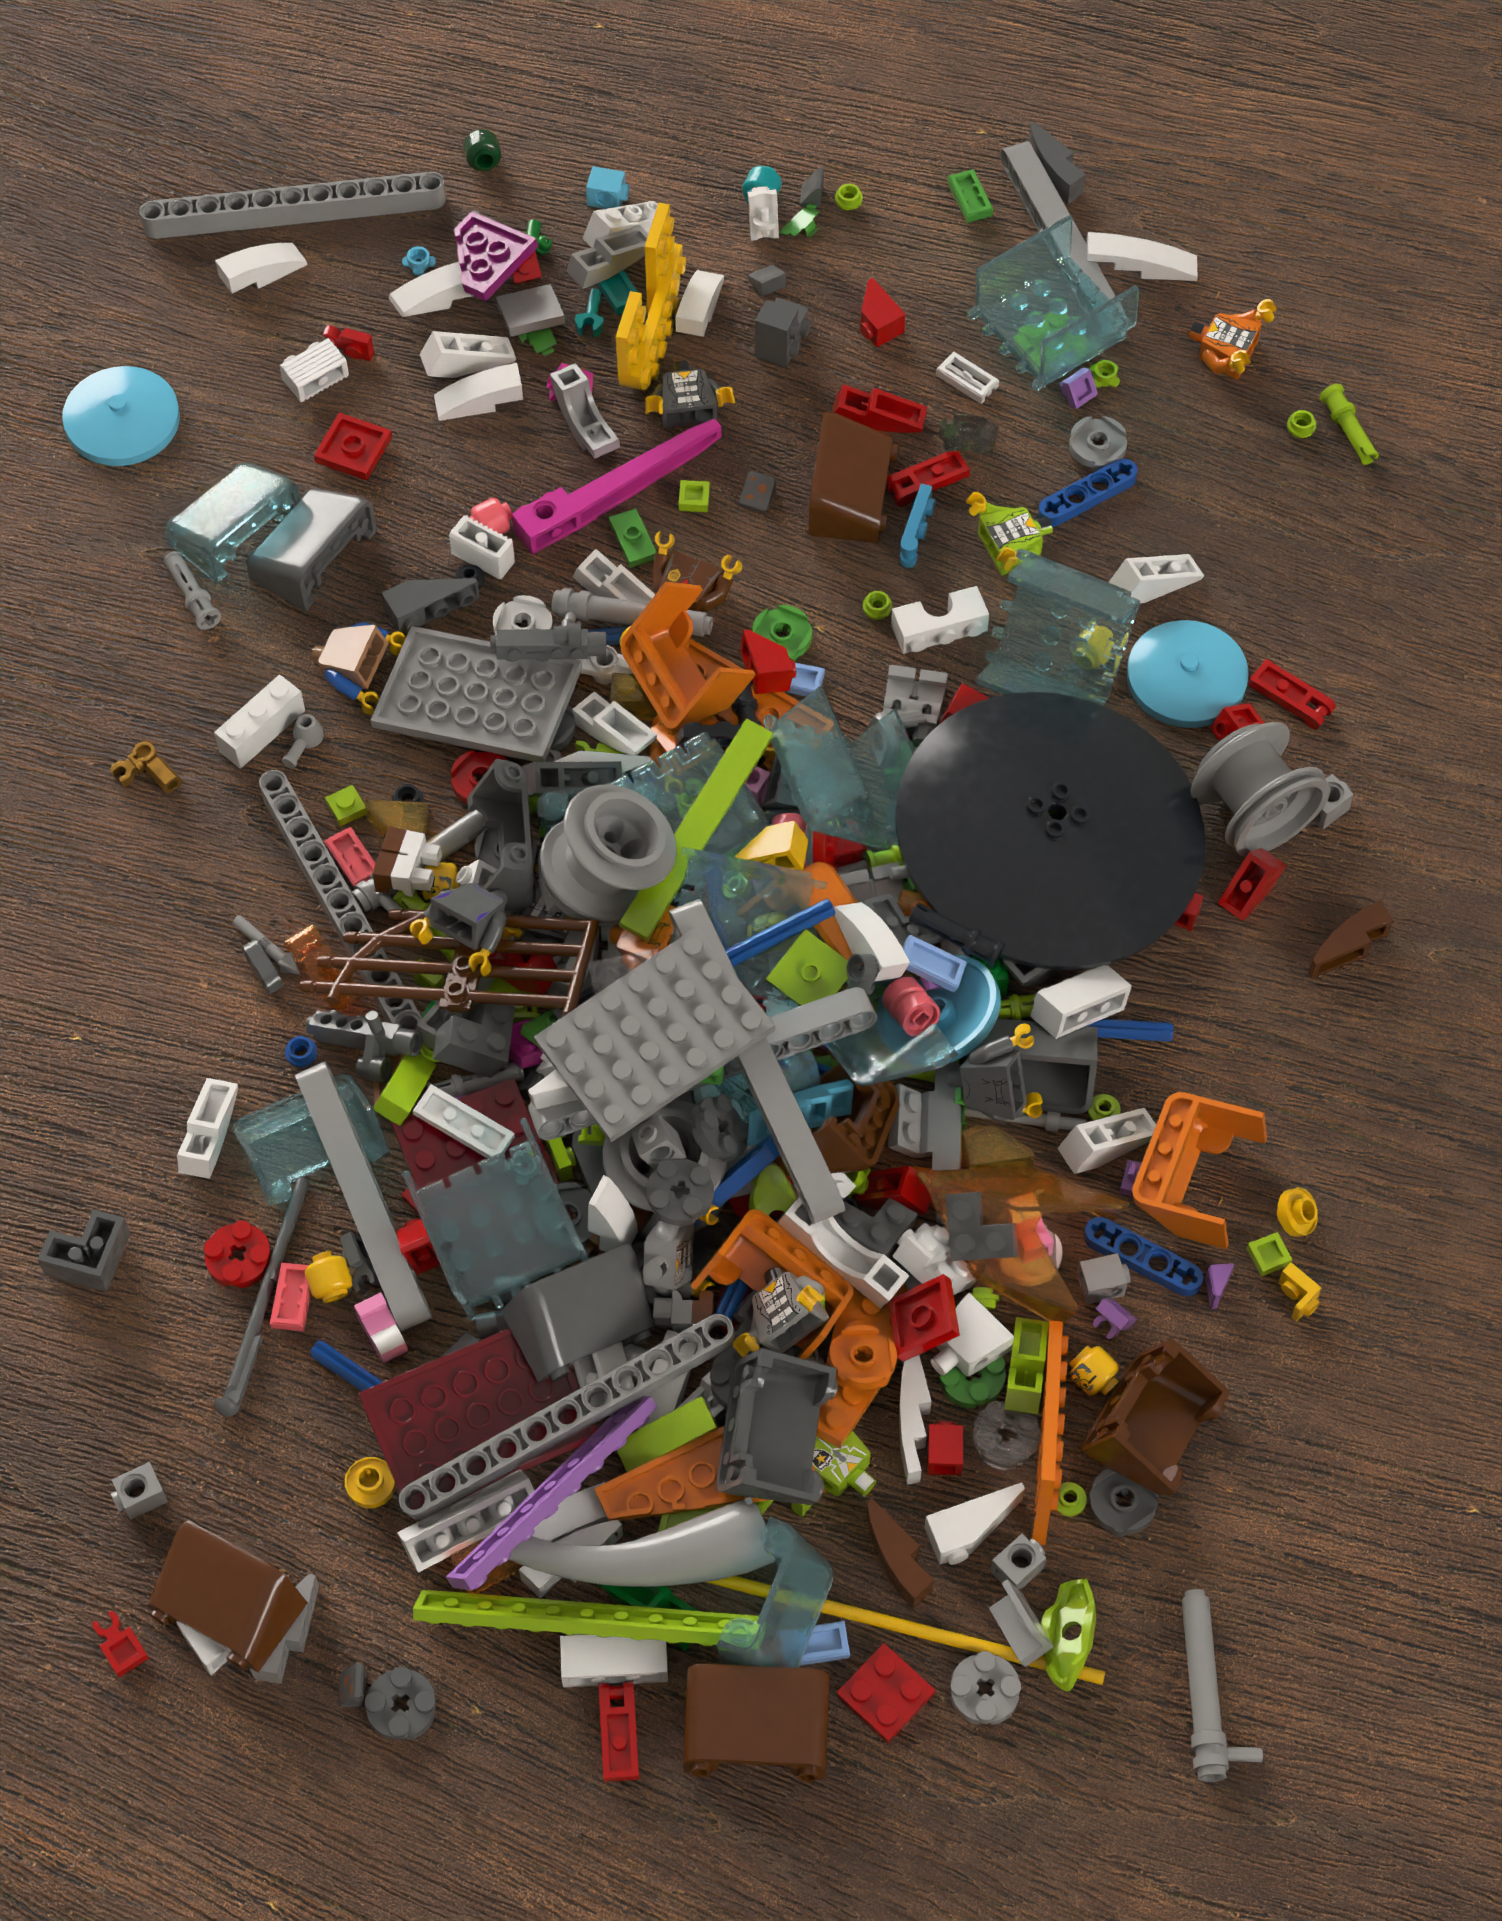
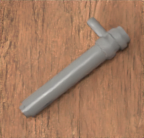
[552,588,713,637]
[351,809,490,922]
[1182,1589,1263,1782]

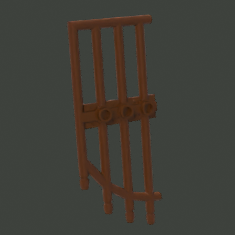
[299,909,600,1017]

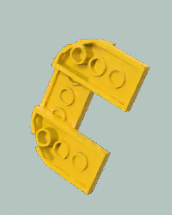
[616,203,687,390]

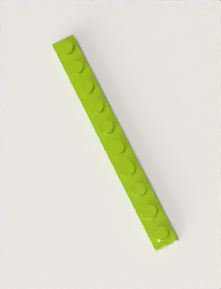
[413,1590,764,1649]

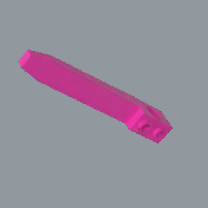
[512,419,722,555]

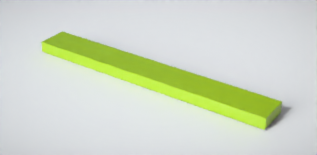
[619,718,774,941]

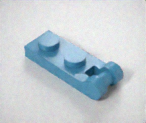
[899,484,936,568]

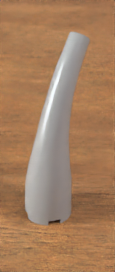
[492,1497,775,1587]

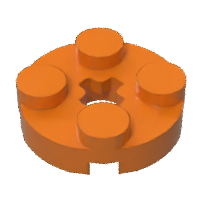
[828,1325,897,1390]

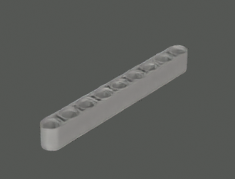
[1000,141,1126,337]
[295,1061,433,1332]

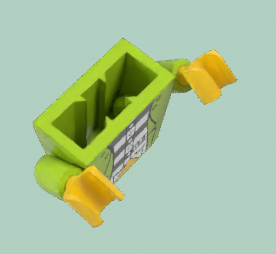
[966,492,1053,575]

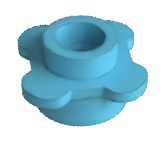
[402,246,436,276]

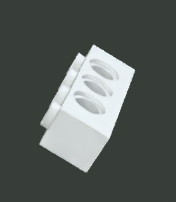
[397,1469,534,1573]

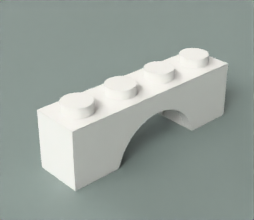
[777,1196,909,1309]

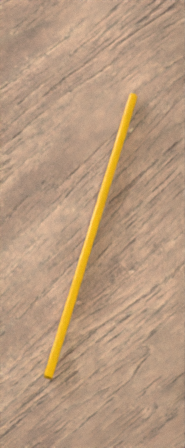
[705,1576,1105,1685]

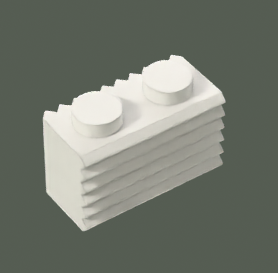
[279,338,349,402]
[449,515,515,579]

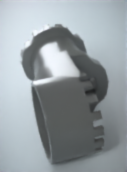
[846,954,879,996]

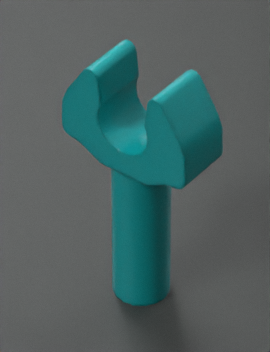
[575,288,604,337]

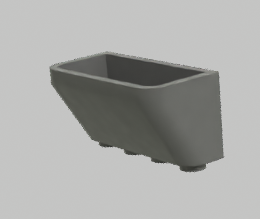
[965,1018,1097,1114]

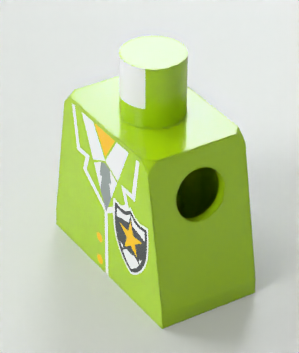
[812,1431,877,1496]

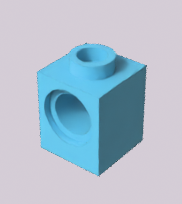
[586,166,630,209]

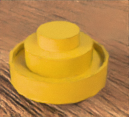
[1277,1187,1318,1237]
[345,1457,396,1509]

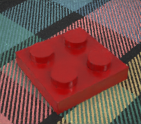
[314,412,392,480]
[888,1274,960,1362]
[836,1643,936,1744]

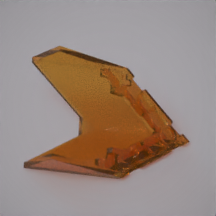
[915,1167,1130,1323]

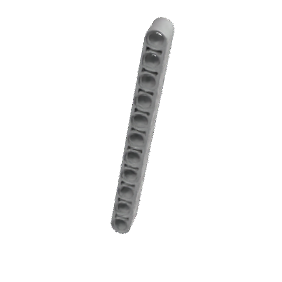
[139,172,446,239]
[259,770,422,1030]
[669,899,846,1224]
[528,987,877,1140]
[399,1314,735,1520]

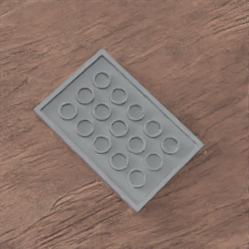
[370,626,582,762]
[534,927,775,1142]

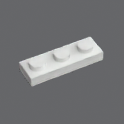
[413,1084,515,1164]

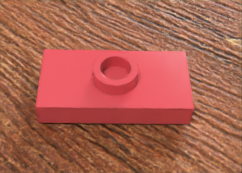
[324,827,376,890]
[270,1262,311,1332]

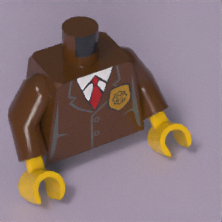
[652,531,743,612]

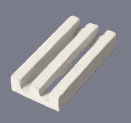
[936,352,999,404]

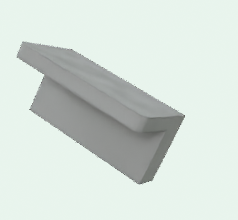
[989,1579,1054,1667]

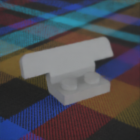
[888,1062,963,1184]

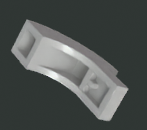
[550,363,620,459]

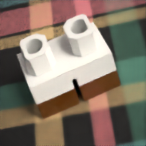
[372,826,442,897]

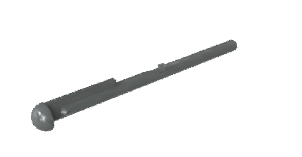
[215,1177,310,1417]

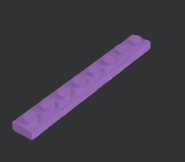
[446,1396,657,1590]

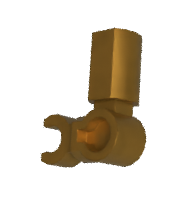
[110,741,181,794]

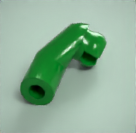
[526,219,552,255]

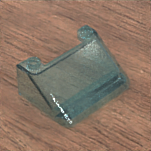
[825,964,959,1086]
[232,1074,390,1205]

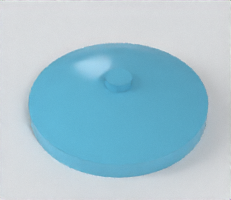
[62,366,180,466]
[1127,620,1249,728]
[876,955,1001,1068]

